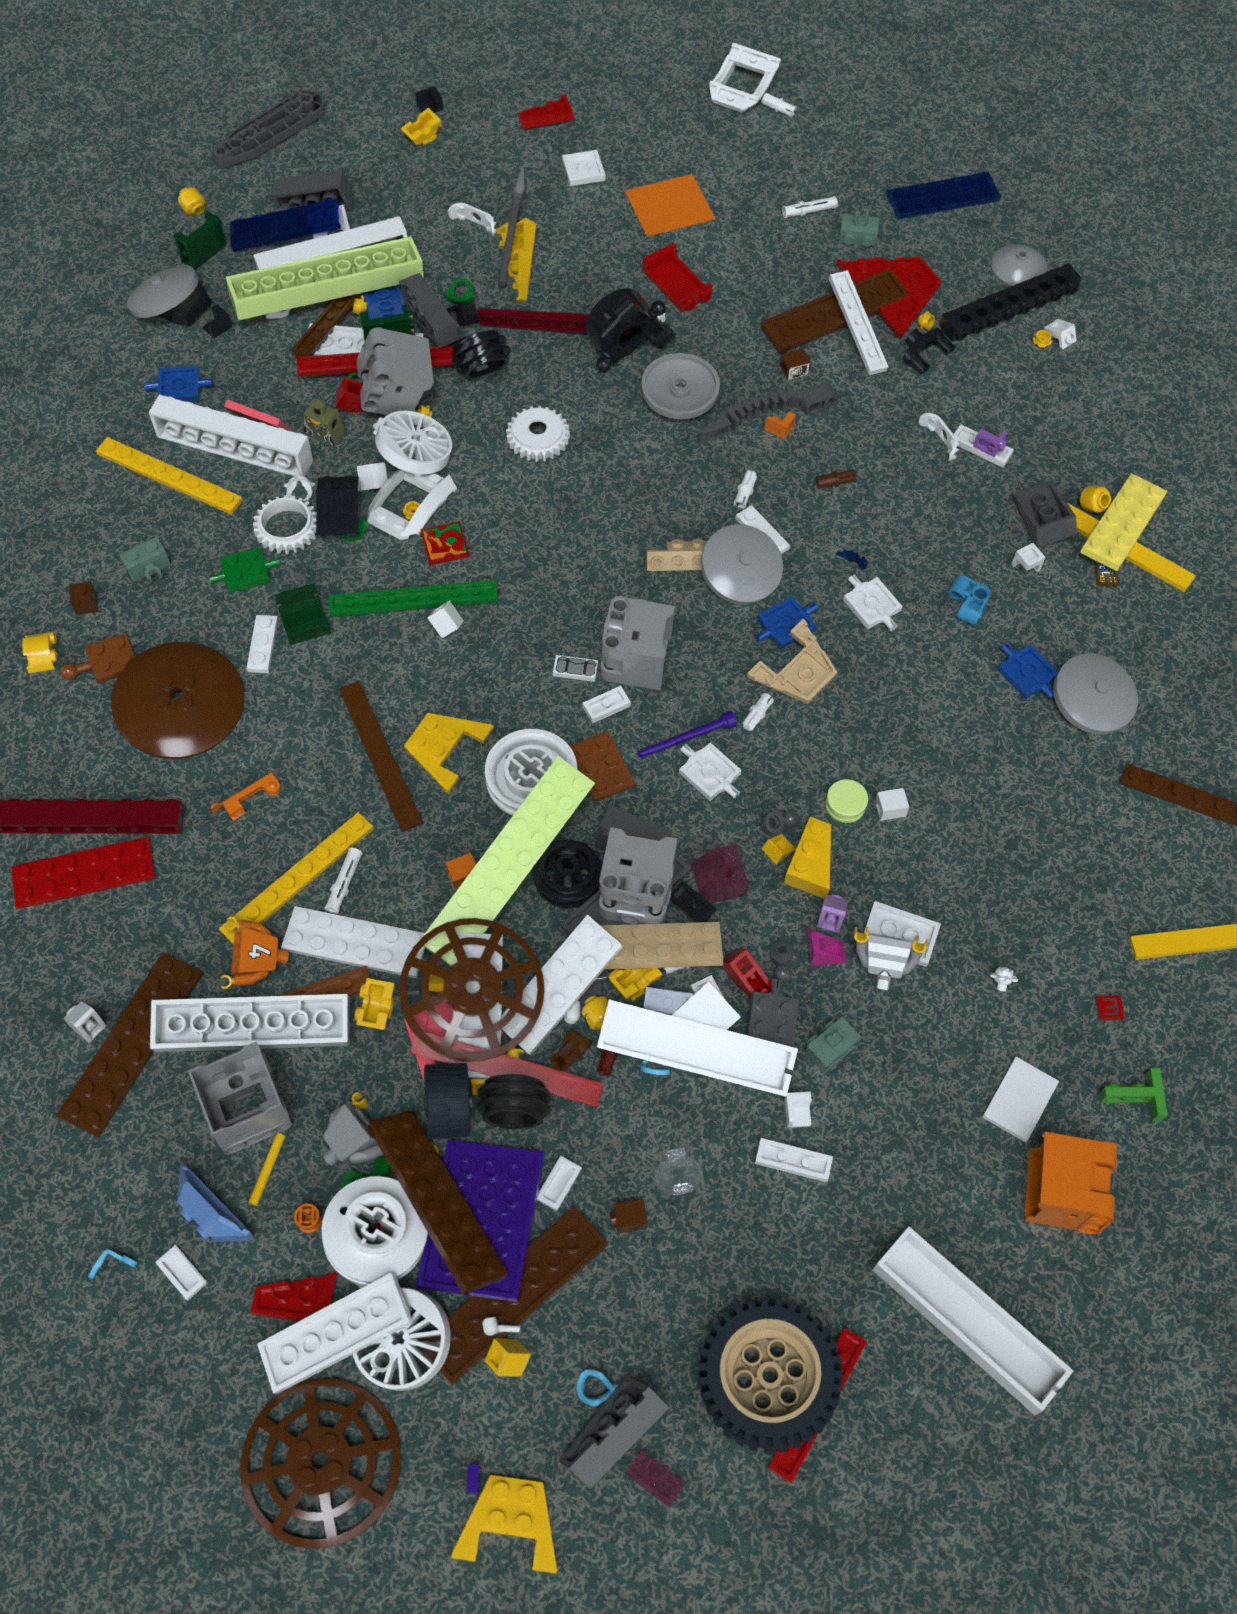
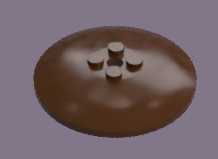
[111,642,244,760]

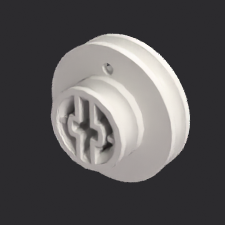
[485,729,577,816]
[322,1176,428,1286]

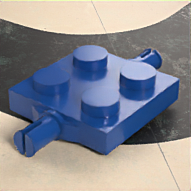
[144,366,213,402]
[755,596,819,649]
[997,643,1058,700]

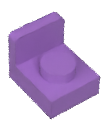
[973,429,1008,457]

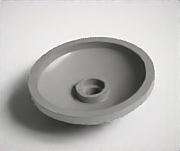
[991,244,1047,286]

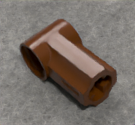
[550,1029,592,1071]

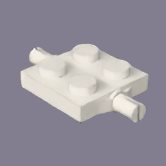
[843,574,902,631]
[679,743,742,801]

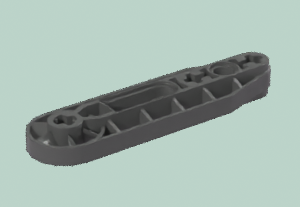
[213,90,325,169]

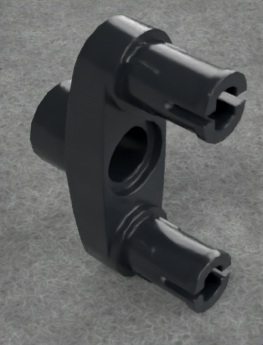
[902,328,956,375]

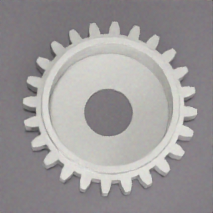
[506,406,570,462]
[253,495,316,554]

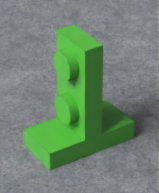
[1100,1068,1168,1121]

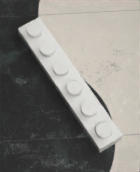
[829,270,888,375]

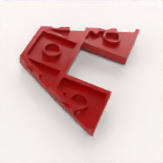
[837,257,941,339]

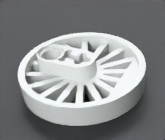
[375,411,452,474]
[353,1287,451,1391]

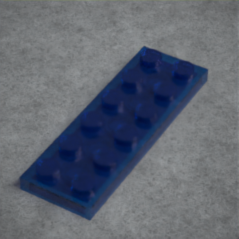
[886,171,1001,220]
[230,199,341,251]

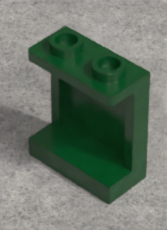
[174,211,227,270]
[359,305,415,342]
[274,584,331,645]

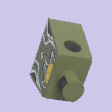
[303,400,346,446]

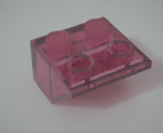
[691,844,748,903]

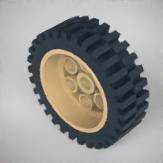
[699,1298,843,1453]

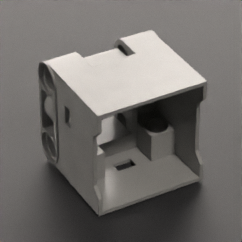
[357,327,434,415]
[601,596,675,690]
[599,827,677,924]
[188,1041,292,1154]

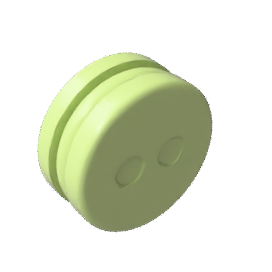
[825,779,868,823]

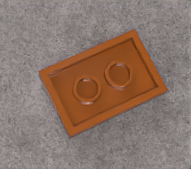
[570,731,635,802]

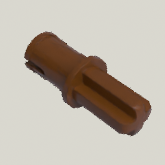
[816,470,857,489]

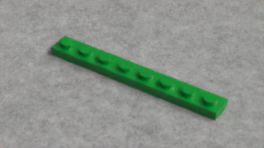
[328,580,498,617]

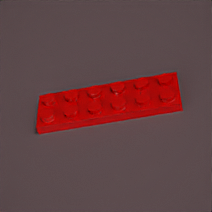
[11,837,156,909]

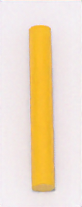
[248,1133,286,1206]

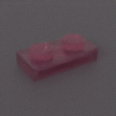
[626,1451,685,1508]

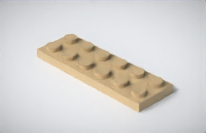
[600,922,723,969]

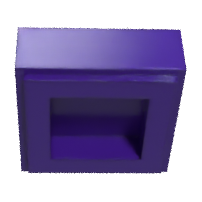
[467,1464,480,1495]

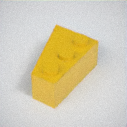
[784,817,831,899]

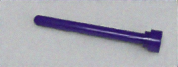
[638,710,737,758]

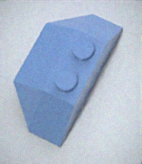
[177,1164,254,1242]

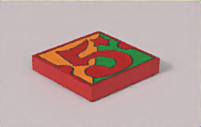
[420,521,470,566]

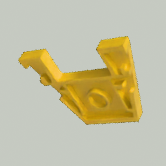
[404,713,494,794]
[451,1475,557,1574]

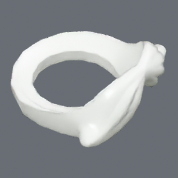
[284,476,315,503]

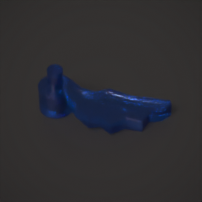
[836,550,868,570]

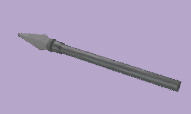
[498,167,525,287]

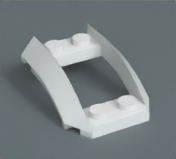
[709,43,781,113]
[367,458,457,540]

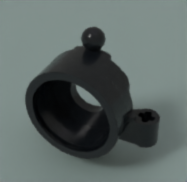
[586,288,676,372]

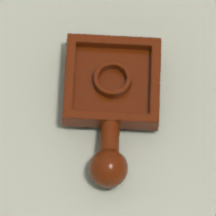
[61,633,135,684]

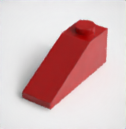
[335,378,366,413]
[722,948,772,999]

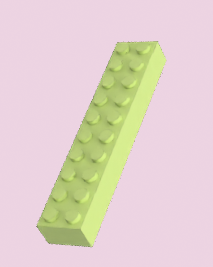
[226,237,424,320]
[422,756,595,967]

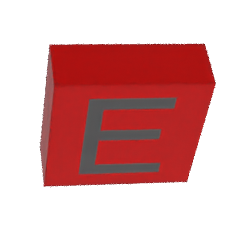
[1096,996,1124,1020]

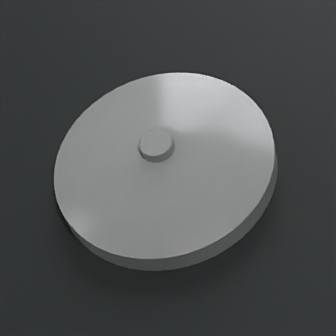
[127,265,199,318]
[641,353,720,419]
[701,524,783,605]
[1053,653,1138,735]

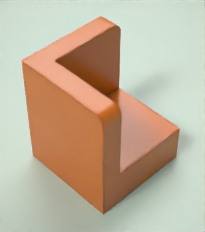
[764,412,796,439]
[445,853,476,890]

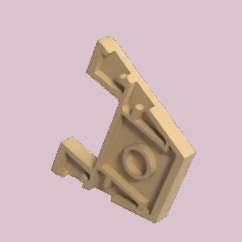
[747,619,837,704]

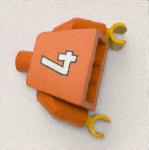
[220,916,289,989]

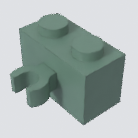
[839,211,879,247]
[119,537,171,583]
[805,1017,862,1073]

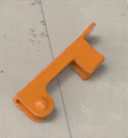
[210,772,281,821]

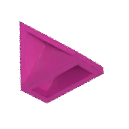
[804,925,846,966]

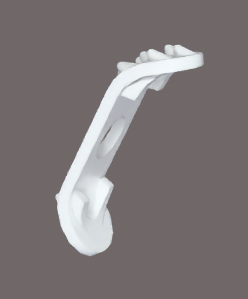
[448,203,497,237]
[919,413,959,462]

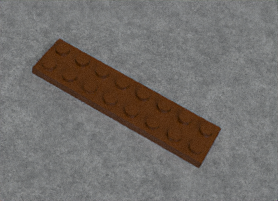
[761,269,910,354]
[56,952,204,1138]
[368,1110,508,1295]
[421,1206,608,1386]

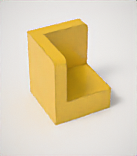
[484,1338,531,1377]

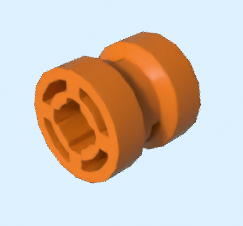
[294,1203,322,1234]

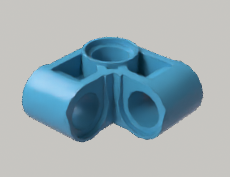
[947,575,991,626]

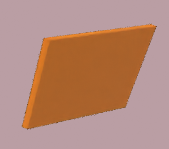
[625,174,716,237]

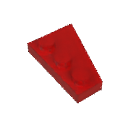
[518,94,574,129]
[250,1272,338,1321]

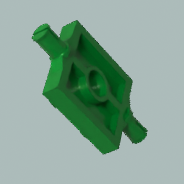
[209,547,281,593]

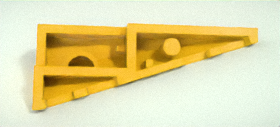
[496,218,536,301]

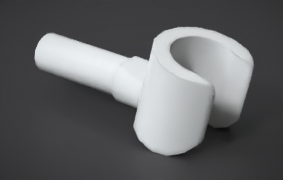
[482,1317,520,1336]

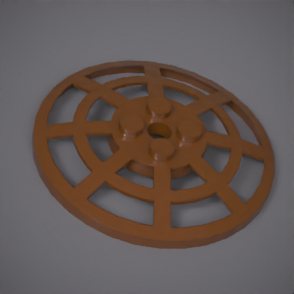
[399,918,544,1062]
[240,1378,401,1549]

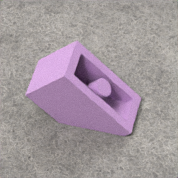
[817,895,848,933]

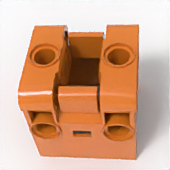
[1024,1132,1117,1234]

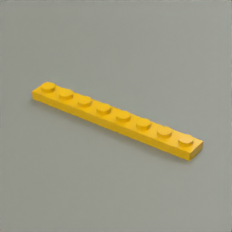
[96,437,243,515]
[219,812,374,945]

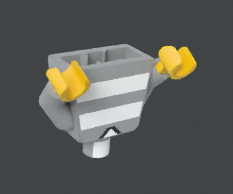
[854,927,928,990]

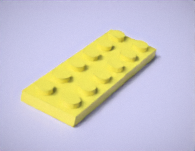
[1080,473,1168,571]

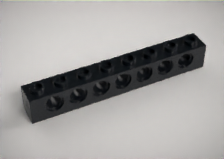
[939,263,1082,342]

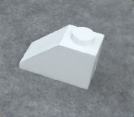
[63,1001,106,1043]

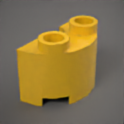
[401,108,441,145]
[22,631,58,673]
[608,968,662,1002]
[354,978,396,1030]

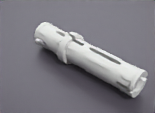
[782,196,838,218]
[325,847,363,914]

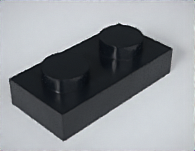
[670,881,717,922]

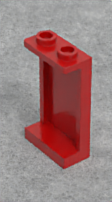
[642,243,713,313]

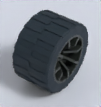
[424,1063,472,1139]

